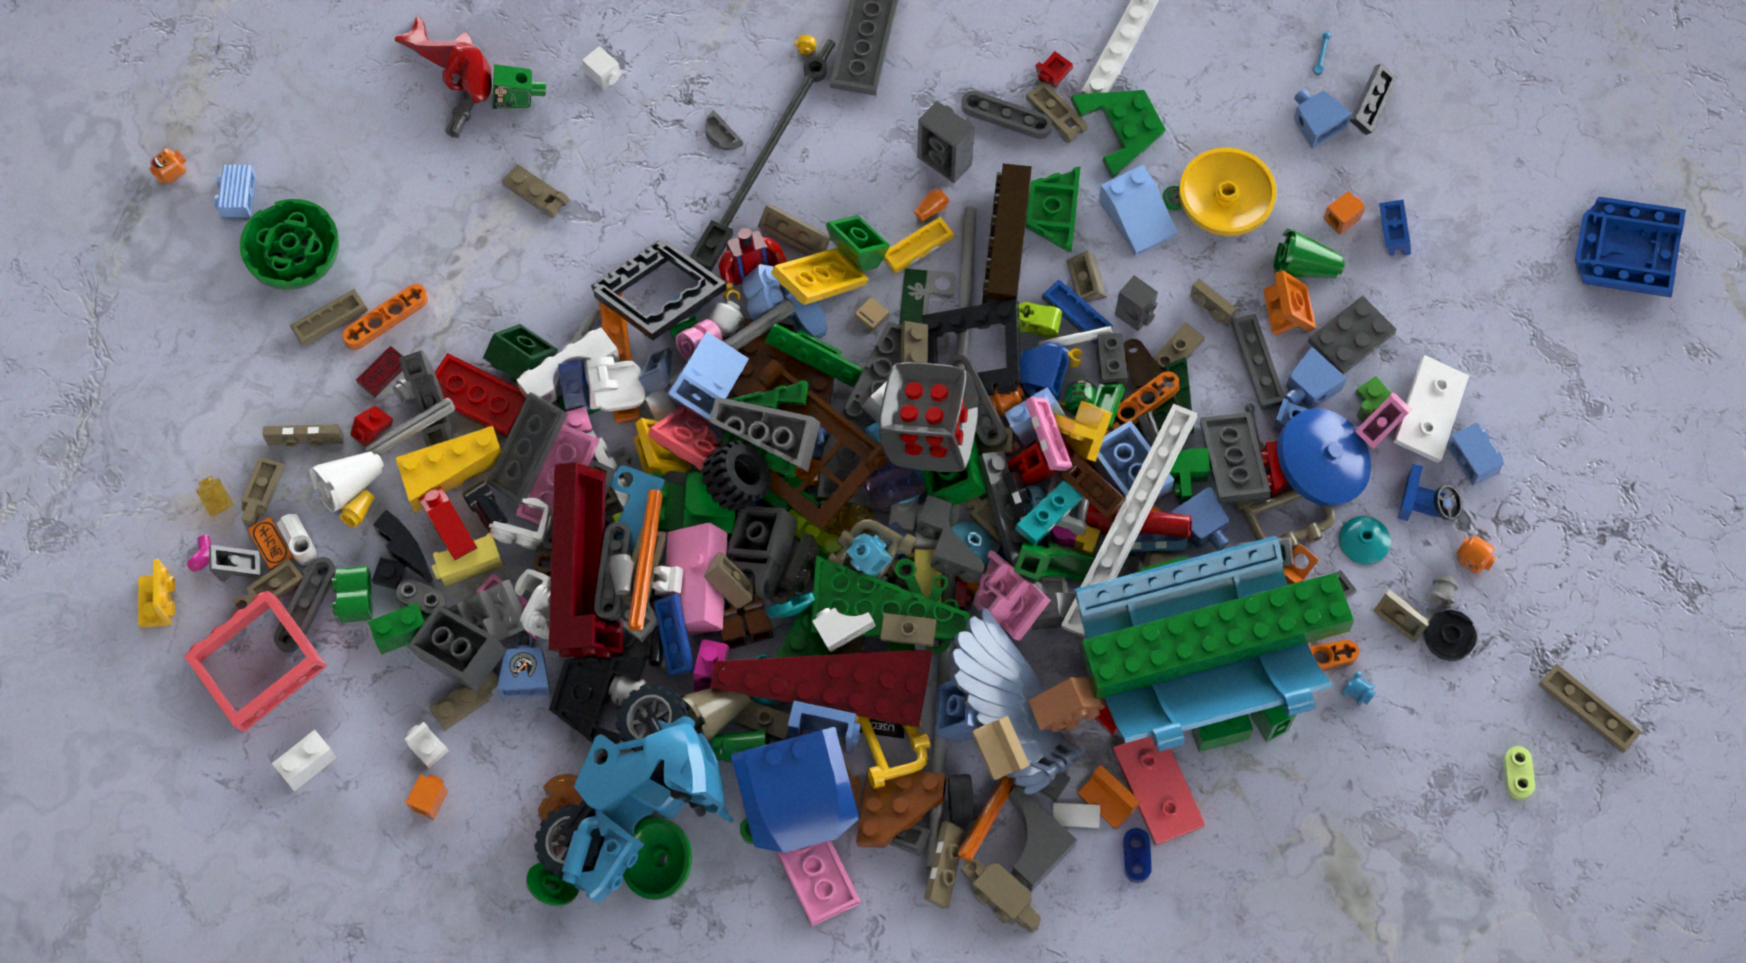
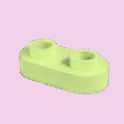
[1503,746,1535,800]

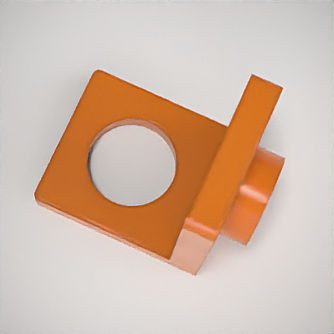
[1283,544,1319,585]

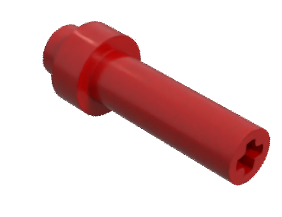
[1087,504,1193,538]

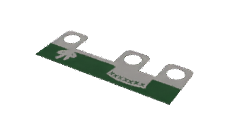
[899,268,956,355]

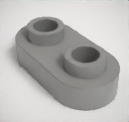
[396,579,447,616]

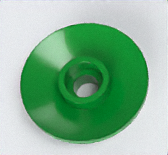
[526,863,579,906]

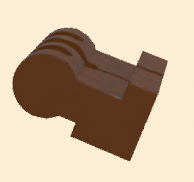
[720,591,774,649]

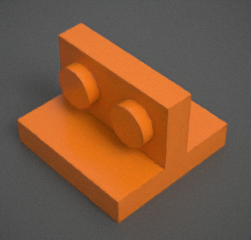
[1263,270,1316,335]

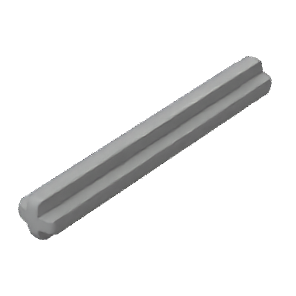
[365,398,455,455]

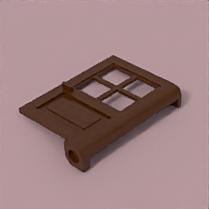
[717,359,887,531]

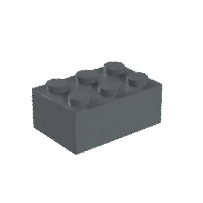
[917,100,975,184]
[407,604,507,692]

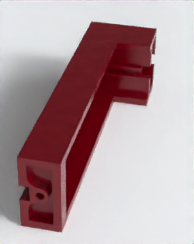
[548,462,623,659]

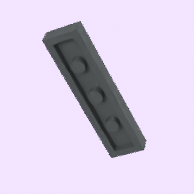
[1231,314,1285,410]

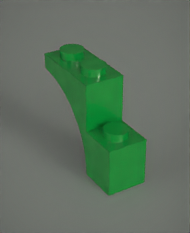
[1014,541,1096,582]

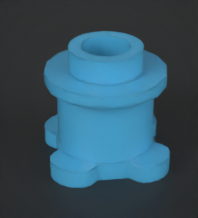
[1342,671,1376,706]

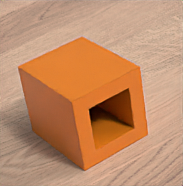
[1323,191,1365,235]
[405,774,448,820]

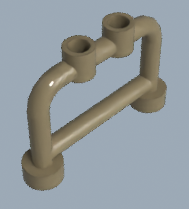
[1233,490,1336,550]
[827,519,917,580]

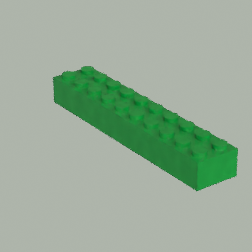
[1081,572,1354,700]

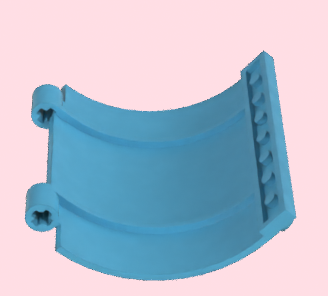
[1074,536,1332,752]

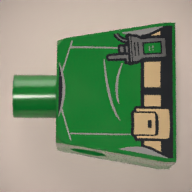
[492,64,546,109]

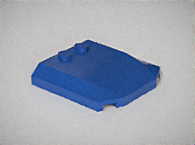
[1575,197,1686,298]
[731,727,859,853]

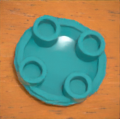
[765,592,815,618]

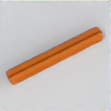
[958,776,1015,861]

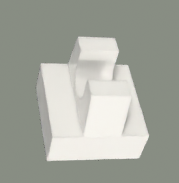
[652,566,683,597]

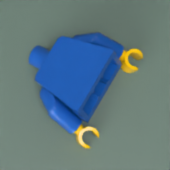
[1019,342,1082,412]

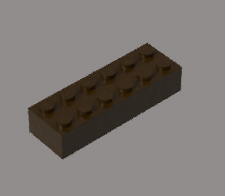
[982,163,1032,304]

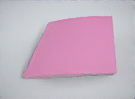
[973,550,1051,641]

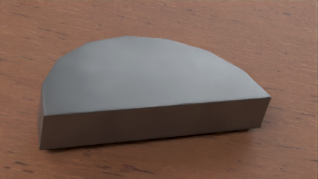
[705,110,743,150]

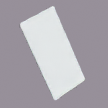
[1053,803,1100,828]

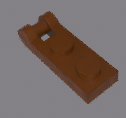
[1059,453,1127,519]

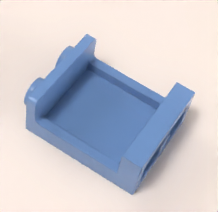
[788,701,861,754]

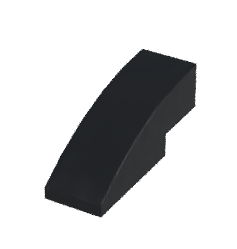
[373,510,433,583]

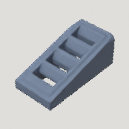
[638,348,672,394]

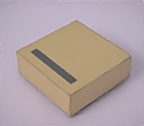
[855,297,889,331]

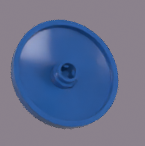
[1277,408,1371,507]

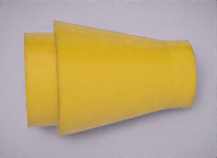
[339,490,375,528]

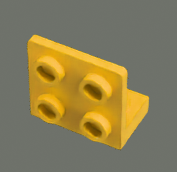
[138,559,176,628]

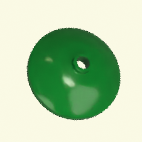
[623,818,692,900]

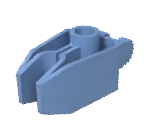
[782,286,827,339]

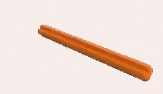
[628,489,663,631]

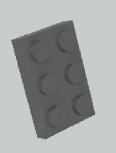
[1308,295,1397,375]

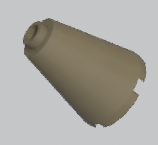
[681,688,752,742]

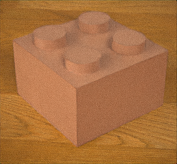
[1028,677,1107,732]

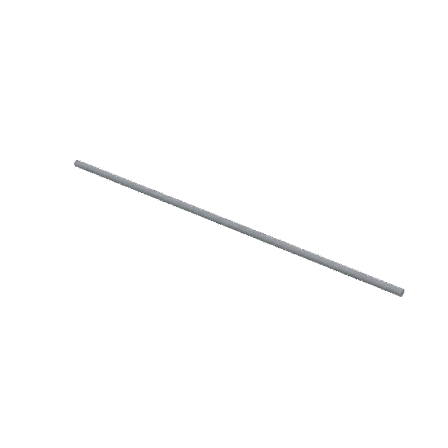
[926,206,977,870]

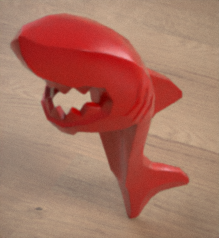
[395,17,492,104]

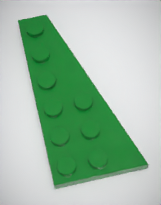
[811,555,970,640]

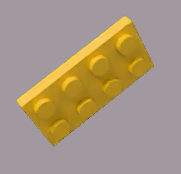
[771,248,869,305]

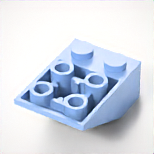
[667,332,749,422]

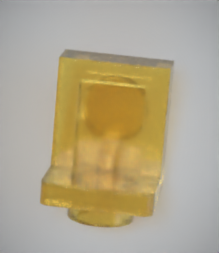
[196,476,234,517]

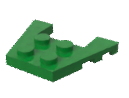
[1070,90,1166,178]
[722,380,808,478]

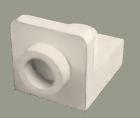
[404,722,448,769]

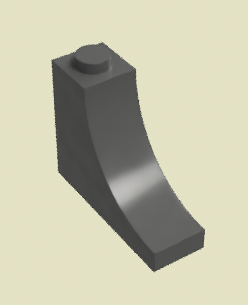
[1009,785,1077,892]

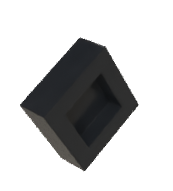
[372,557,406,590]

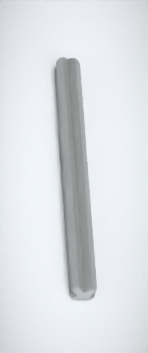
[668,300,795,388]

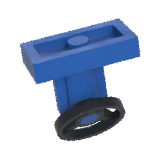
[1398,464,1462,521]

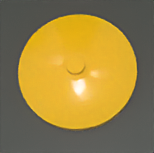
[1179,147,1277,237]

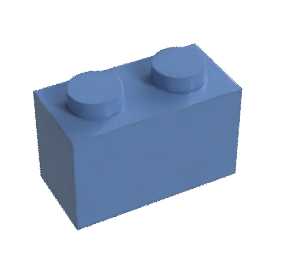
[1447,422,1504,486]

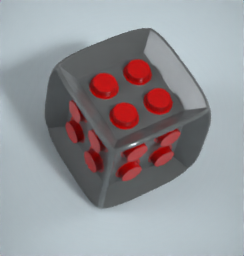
[879,362,978,472]

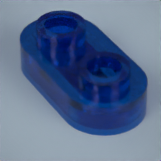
[1122,828,1152,883]

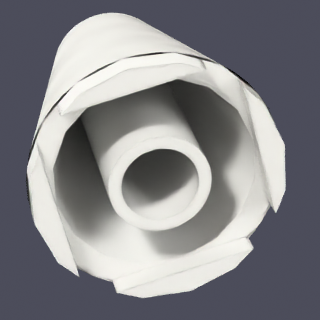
[309,452,384,513]

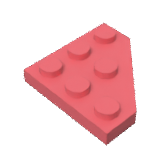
[648,405,719,471]

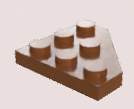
[856,772,947,848]

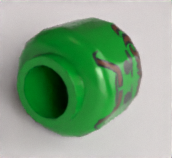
[1065,379,1097,416]

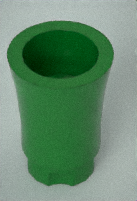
[712,728,769,762]

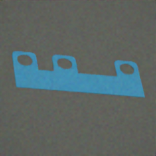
[604,466,665,556]

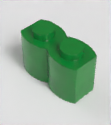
[332,565,373,623]

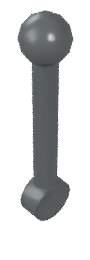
[1245,404,1264,452]

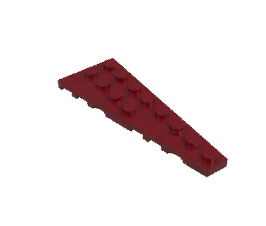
[710,649,933,728]

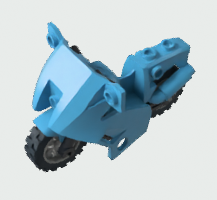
[534,683,734,904]

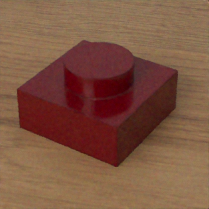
[954,581,971,611]

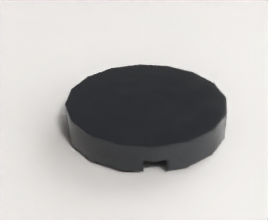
[1424,609,1478,661]

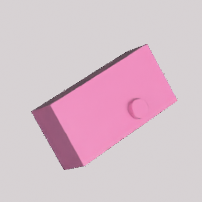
[666,522,727,637]

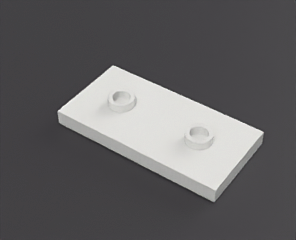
[1393,355,1469,463]

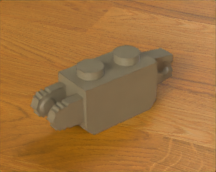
[961,857,1041,932]

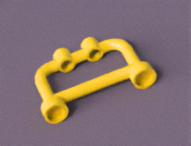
[857,717,930,789]

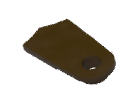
[1124,339,1163,388]

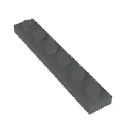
[978,451,1044,593]

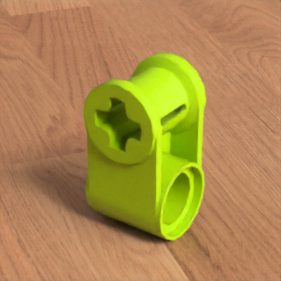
[1019,302,1062,338]

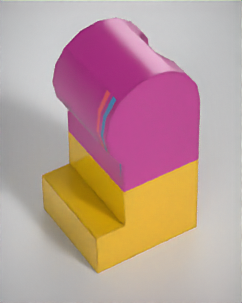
[1050,525,1101,556]

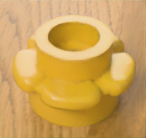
[794,35,816,55]

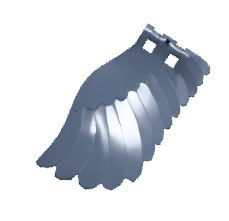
[950,608,1083,795]

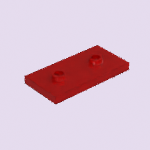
[435,353,526,438]

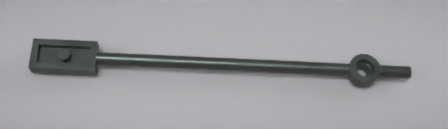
[690,39,835,272]

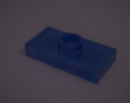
[557,360,591,412]

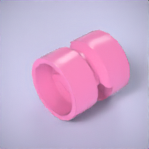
[675,319,723,361]

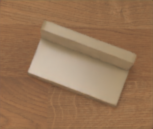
[972,716,1030,780]

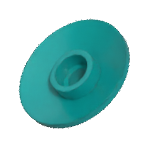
[1339,516,1391,565]

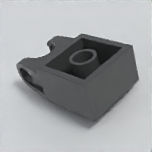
[727,506,798,599]

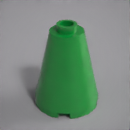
[1273,229,1345,278]

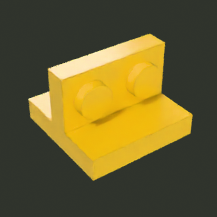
[1053,401,1112,462]
[633,418,691,475]

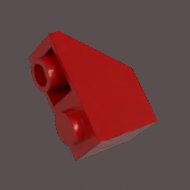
[1260,441,1288,498]

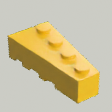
[396,426,501,513]

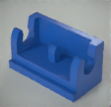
[1379,199,1411,256]

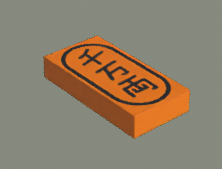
[248,517,295,570]

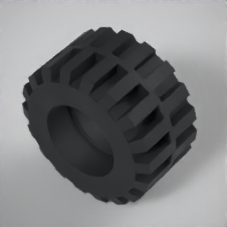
[701,440,772,511]

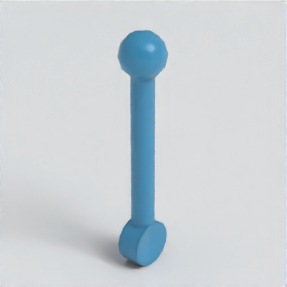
[1313,32,1331,75]

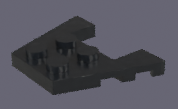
[549,656,647,752]

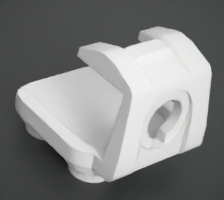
[585,357,645,412]
[489,498,553,551]
[515,569,551,639]

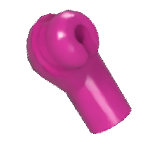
[187,535,211,572]

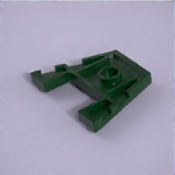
[1115,357,1194,438]

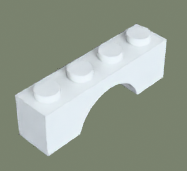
[517,327,620,403]

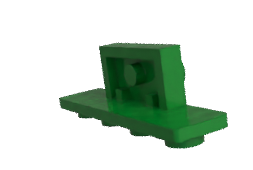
[765,323,863,387]

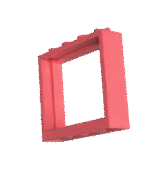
[184,590,327,732]

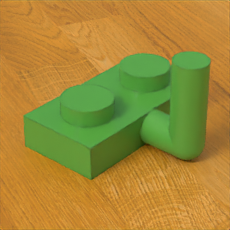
[1355,376,1392,421]

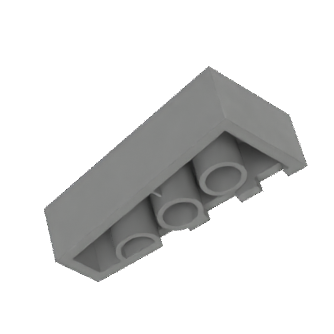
[710,397,820,472]

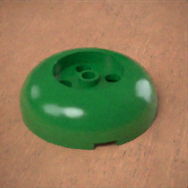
[240,199,339,290]

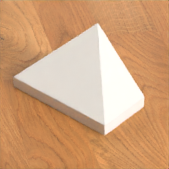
[643,389,676,421]

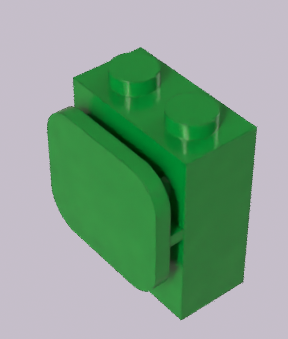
[682,469,736,541]

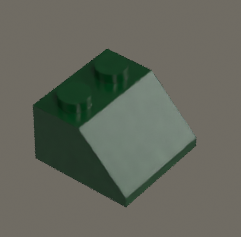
[483,324,558,383]

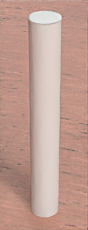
[1039,326,1113,346]

